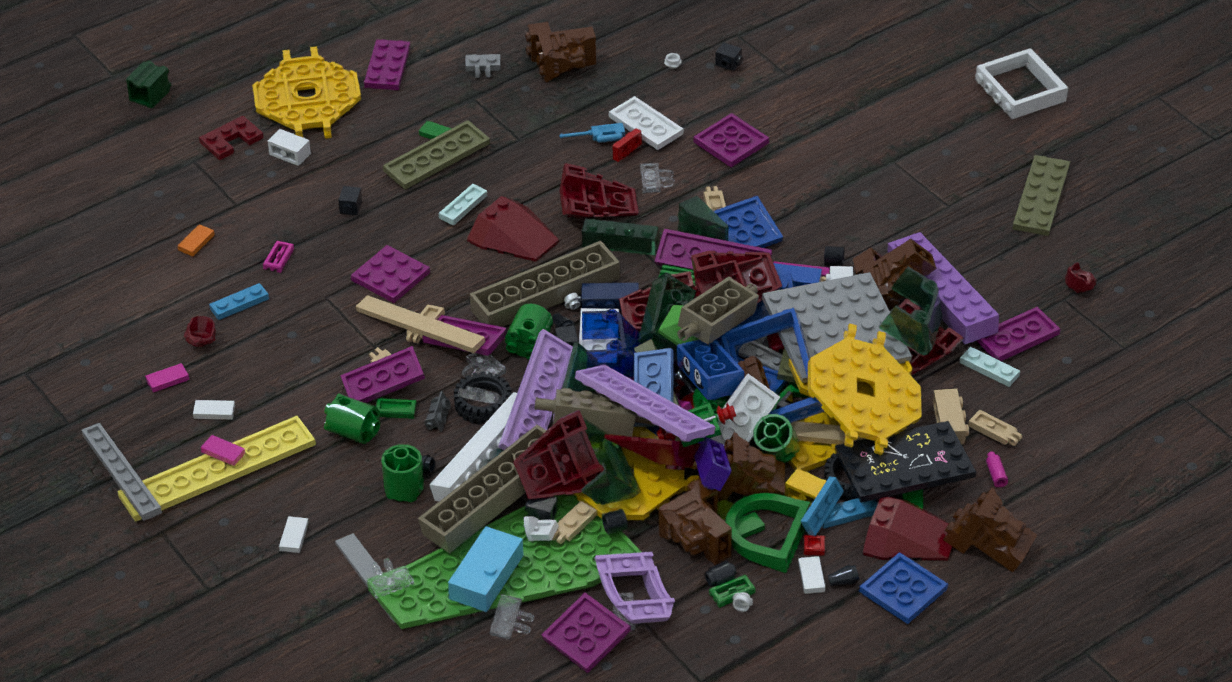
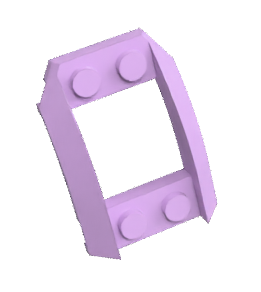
[594,552,675,624]

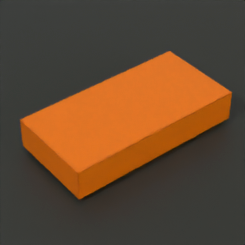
[177,224,215,256]

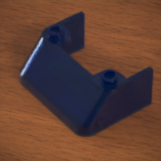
[582,309,642,377]

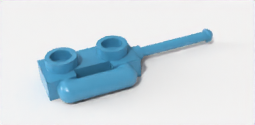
[560,123,625,143]

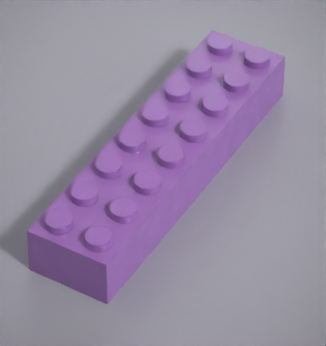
[888,232,999,344]

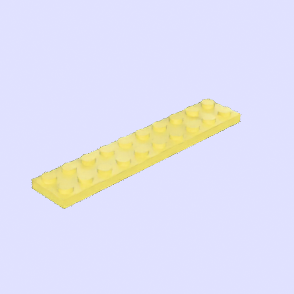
[117,416,316,522]

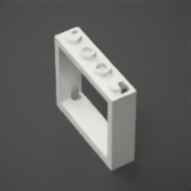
[975,48,1068,119]

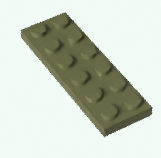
[383,120,490,190]
[1013,155,1070,236]

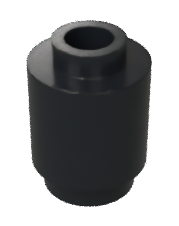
[704,561,737,587]

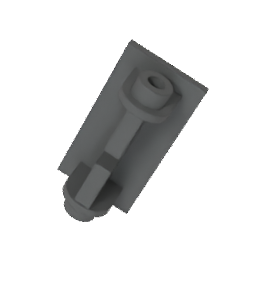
[425,391,451,432]

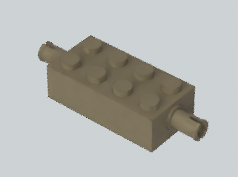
[677,277,759,344]
[534,388,653,437]

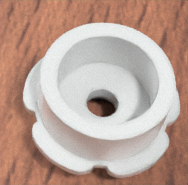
[665,53,682,69]
[564,293,582,310]
[733,592,753,612]

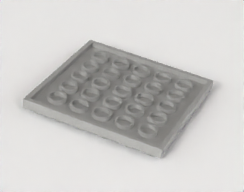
[762,272,912,383]

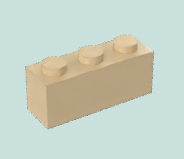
[933,389,969,445]

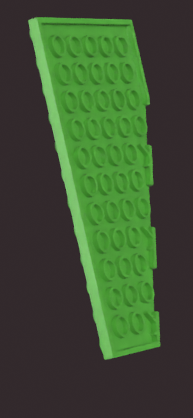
[368,494,642,629]

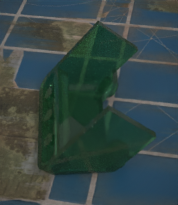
[879,266,942,355]
[581,417,641,505]

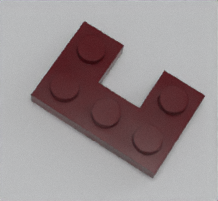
[199,116,264,161]

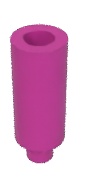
[986,452,1008,488]

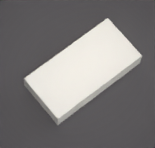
[193,400,235,420]
[279,516,309,553]
[798,556,825,594]

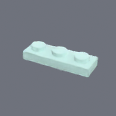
[439,184,487,226]
[960,347,1020,387]

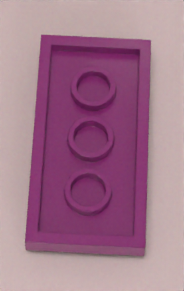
[364,39,411,90]
[976,307,1060,361]
[422,315,507,356]
[340,346,425,403]

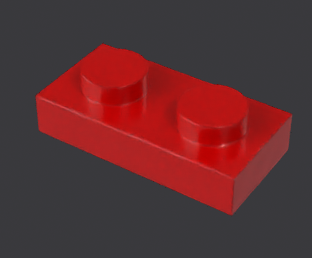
[612,128,642,162]

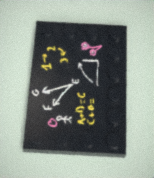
[835,421,976,503]

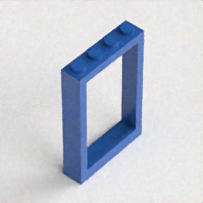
[721,308,824,423]

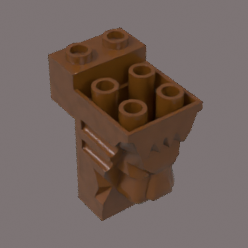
[525,22,596,83]
[853,239,937,314]
[718,432,785,504]
[659,478,732,565]
[943,487,1037,572]

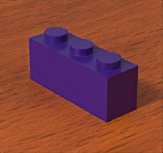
[694,437,731,491]

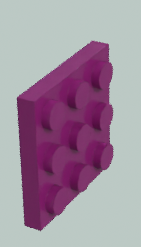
[693,113,769,167]
[351,245,430,303]
[542,593,631,673]

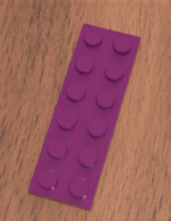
[655,229,772,270]

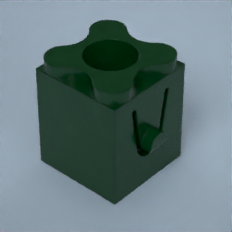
[126,61,171,109]

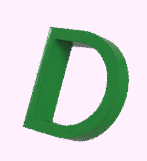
[726,493,811,573]

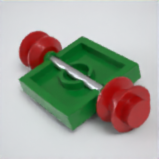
[656,403,736,447]

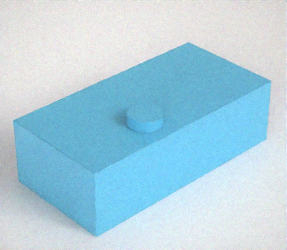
[448,526,523,612]

